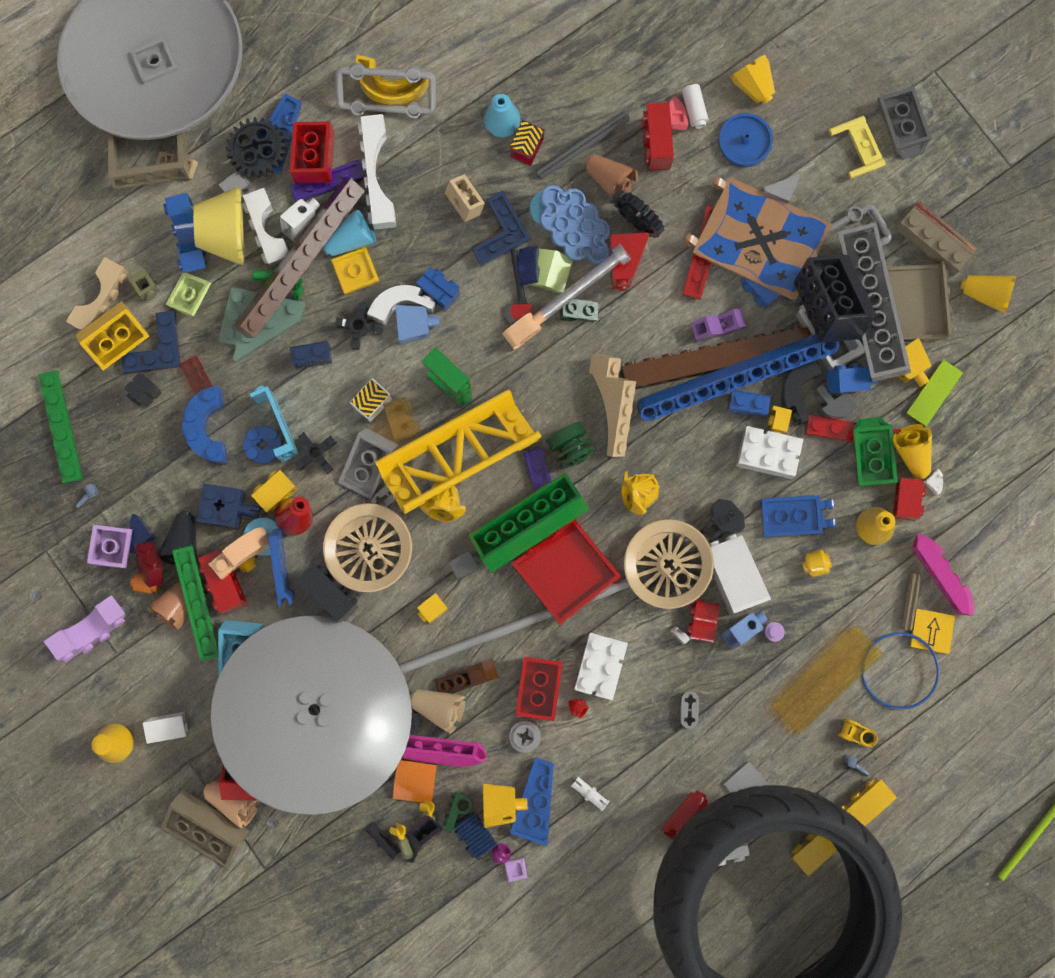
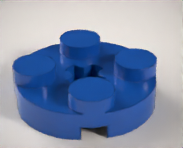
[243,426,283,464]

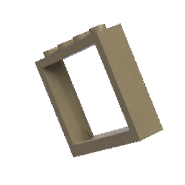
[107,131,189,189]

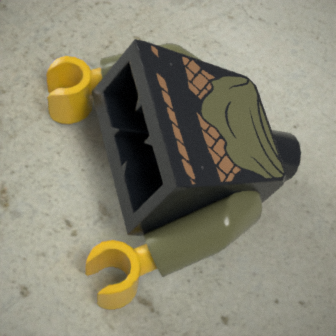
[390,801,443,863]

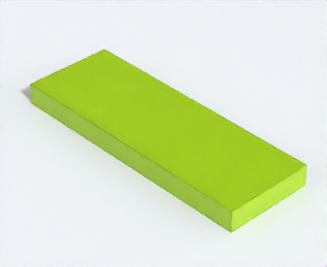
[906,359,963,427]

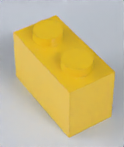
[251,470,298,515]

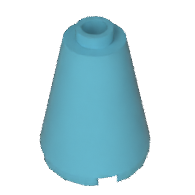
[483,94,520,138]
[323,210,376,256]

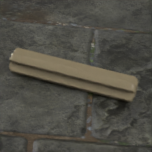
[901,573,921,630]

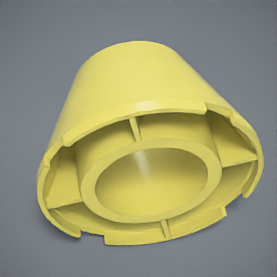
[193,187,244,265]

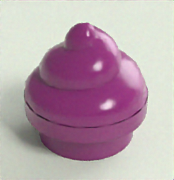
[492,843,511,864]

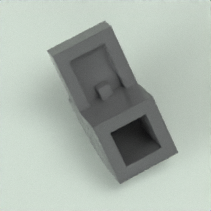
[813,385,858,419]

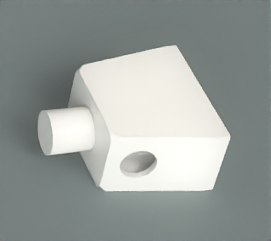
[280,198,320,243]

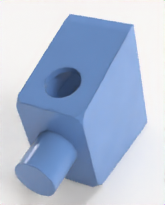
[395,305,440,345]
[720,611,767,650]

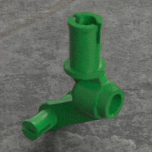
[252,264,304,301]

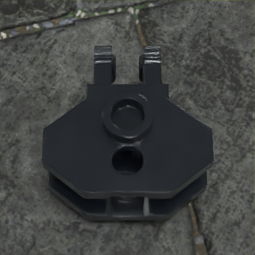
[700,499,745,543]

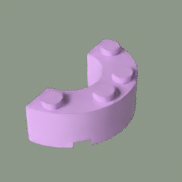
[44,595,125,663]

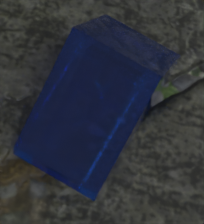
[129,514,156,554]

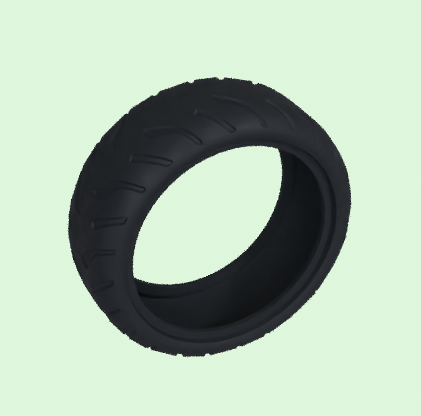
[653,785,902,978]

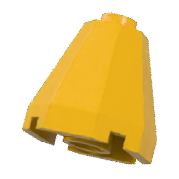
[730,55,775,104]

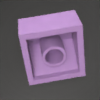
[87,525,132,568]

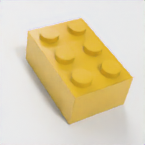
[76,301,149,370]

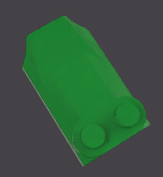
[853,417,898,486]

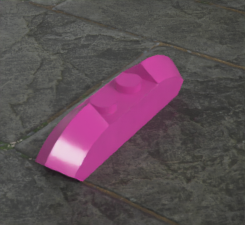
[912,533,974,616]
[402,735,488,766]

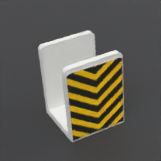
[350,378,392,423]

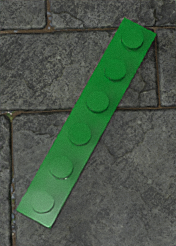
[38,370,84,484]
[172,544,218,661]

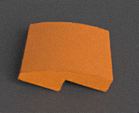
[393,760,437,803]

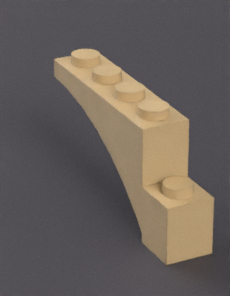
[589,354,636,457]

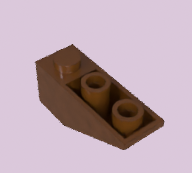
[434,659,499,694]

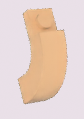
[209,527,270,579]

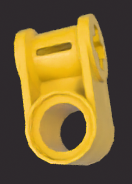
[837,718,878,747]

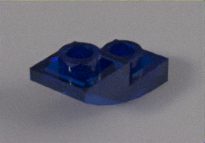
[518,246,540,286]

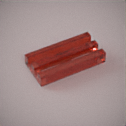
[180,355,213,395]

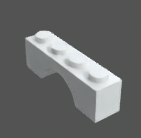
[243,188,289,269]

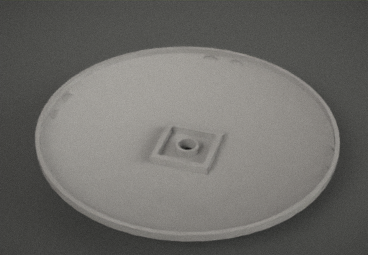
[57,0,243,140]
[211,616,412,815]

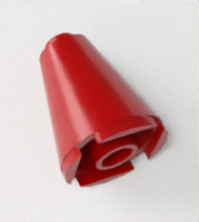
[274,497,313,536]
[661,791,708,840]

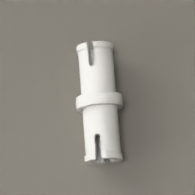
[571,777,610,811]

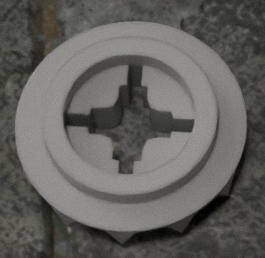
[509,721,541,753]

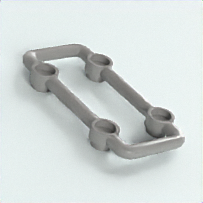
[335,63,436,118]
[828,204,892,246]

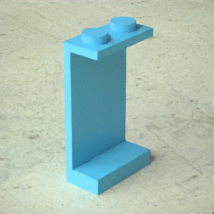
[250,386,299,463]

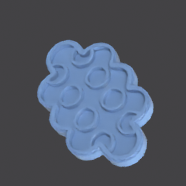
[539,185,610,265]

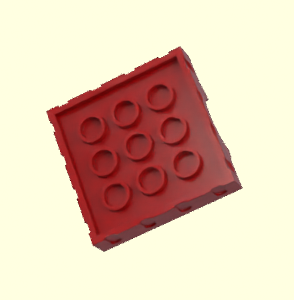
[512,519,621,626]

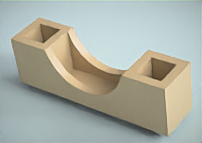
[66,257,129,331]

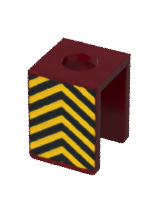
[510,120,545,166]

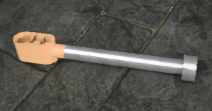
[502,244,631,350]

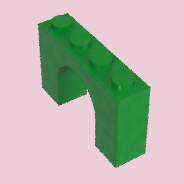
[422,347,472,408]

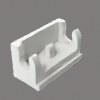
[143,712,188,744]

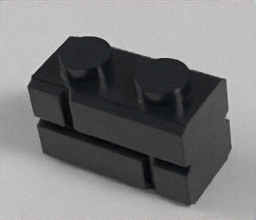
[125,373,162,407]

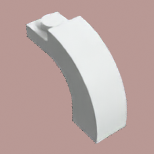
[367,285,436,326]

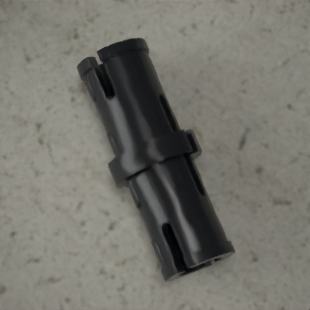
[366,822,400,860]

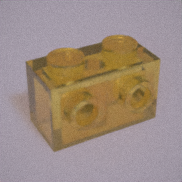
[383,397,420,443]

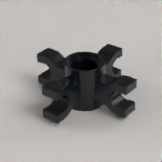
[335,302,383,350]
[294,432,337,474]

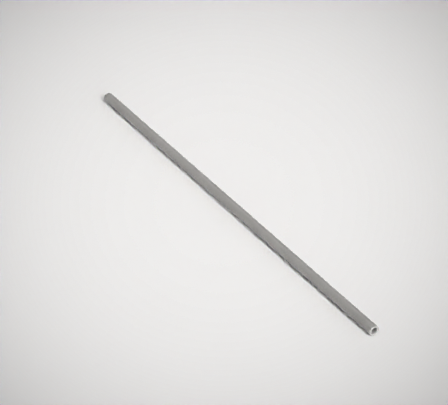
[399,579,630,674]

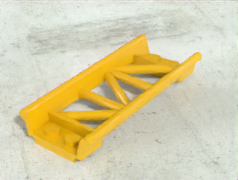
[375,389,541,514]

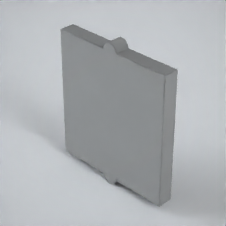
[723,761,769,793]

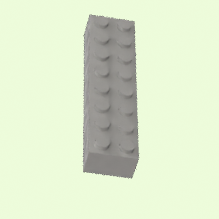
[838,222,911,382]

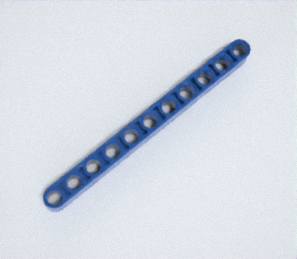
[637,334,839,421]

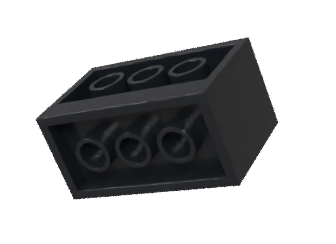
[793,255,877,343]

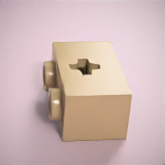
[445,174,485,222]

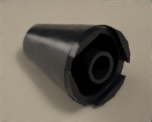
[159,511,198,565]

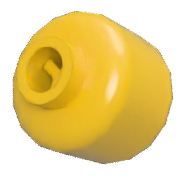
[802,550,832,577]

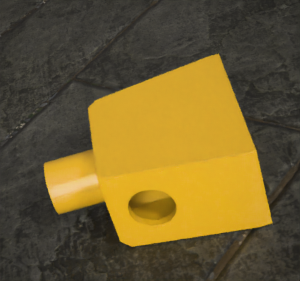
[898,338,931,387]
[483,784,528,828]

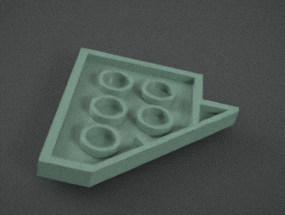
[218,287,306,362]

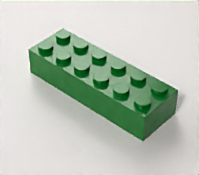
[468,472,590,573]

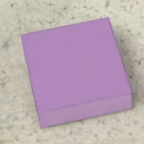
[504,857,528,882]

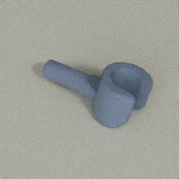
[75,484,98,508]
[844,755,870,777]

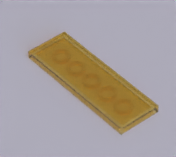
[771,625,883,734]

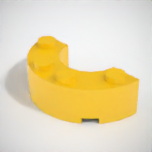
[356,54,428,106]

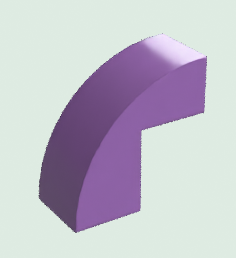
[691,309,747,341]

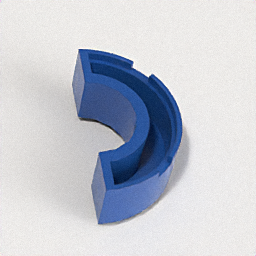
[163,193,208,273]
[182,386,228,465]

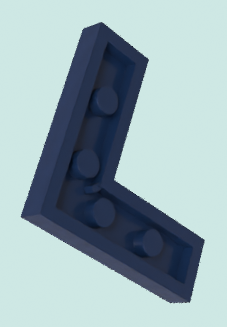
[472,191,530,267]
[121,311,181,374]

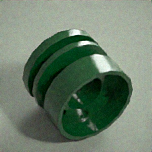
[546,421,596,470]

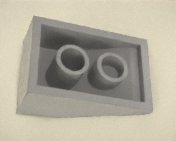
[338,428,400,500]

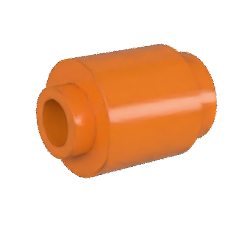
[130,572,161,594]

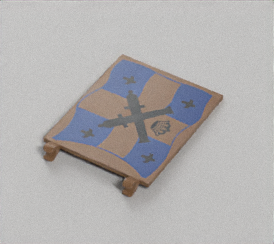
[684,177,832,301]

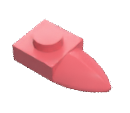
[670,96,688,130]

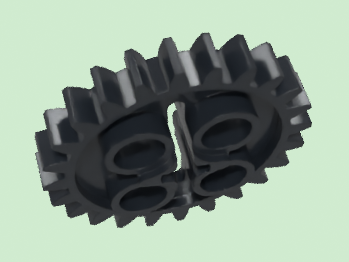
[225,117,288,178]
[612,189,665,238]

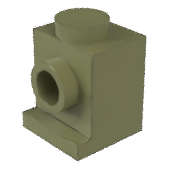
[128,268,159,300]

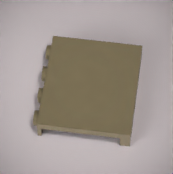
[887,261,954,341]

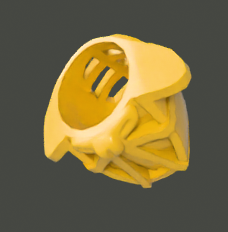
[621,471,660,515]
[419,483,466,522]

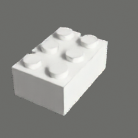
[736,426,803,479]
[574,633,628,700]

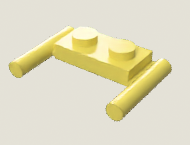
[829,116,886,179]

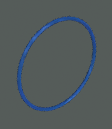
[861,632,940,709]

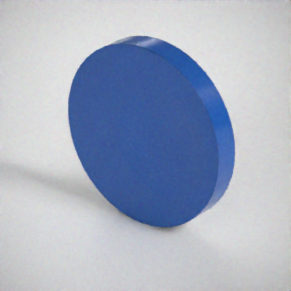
[718,113,773,167]

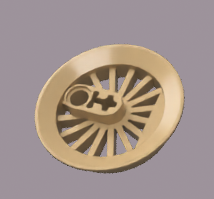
[323,504,412,592]
[624,520,714,609]

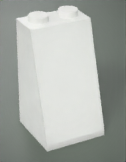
[709,534,771,615]

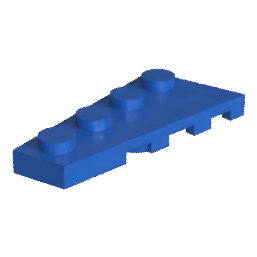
[249,93,302,175]
[510,757,554,846]

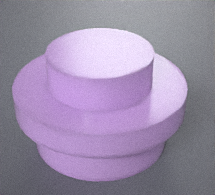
[765,622,785,642]

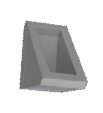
[762,174,800,203]

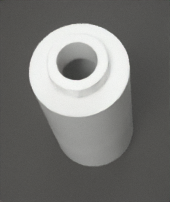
[682,84,709,129]

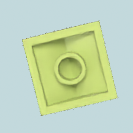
[527,248,573,294]
[165,273,211,316]

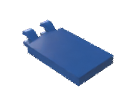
[761,495,836,537]
[269,528,295,606]

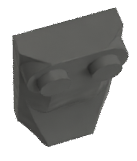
[877,86,932,160]

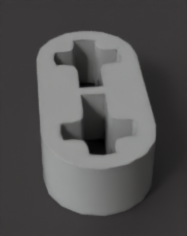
[372,485,396,508]
[680,691,699,729]

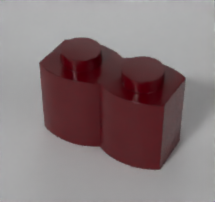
[135,542,164,587]

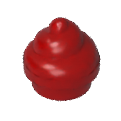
[568,699,589,719]

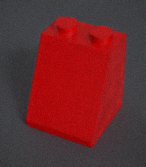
[609,233,649,292]

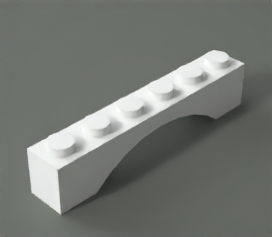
[358,114,396,230]

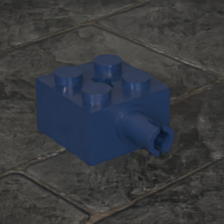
[196,483,260,530]

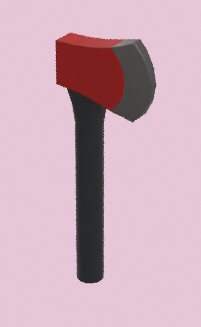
[504,249,533,325]

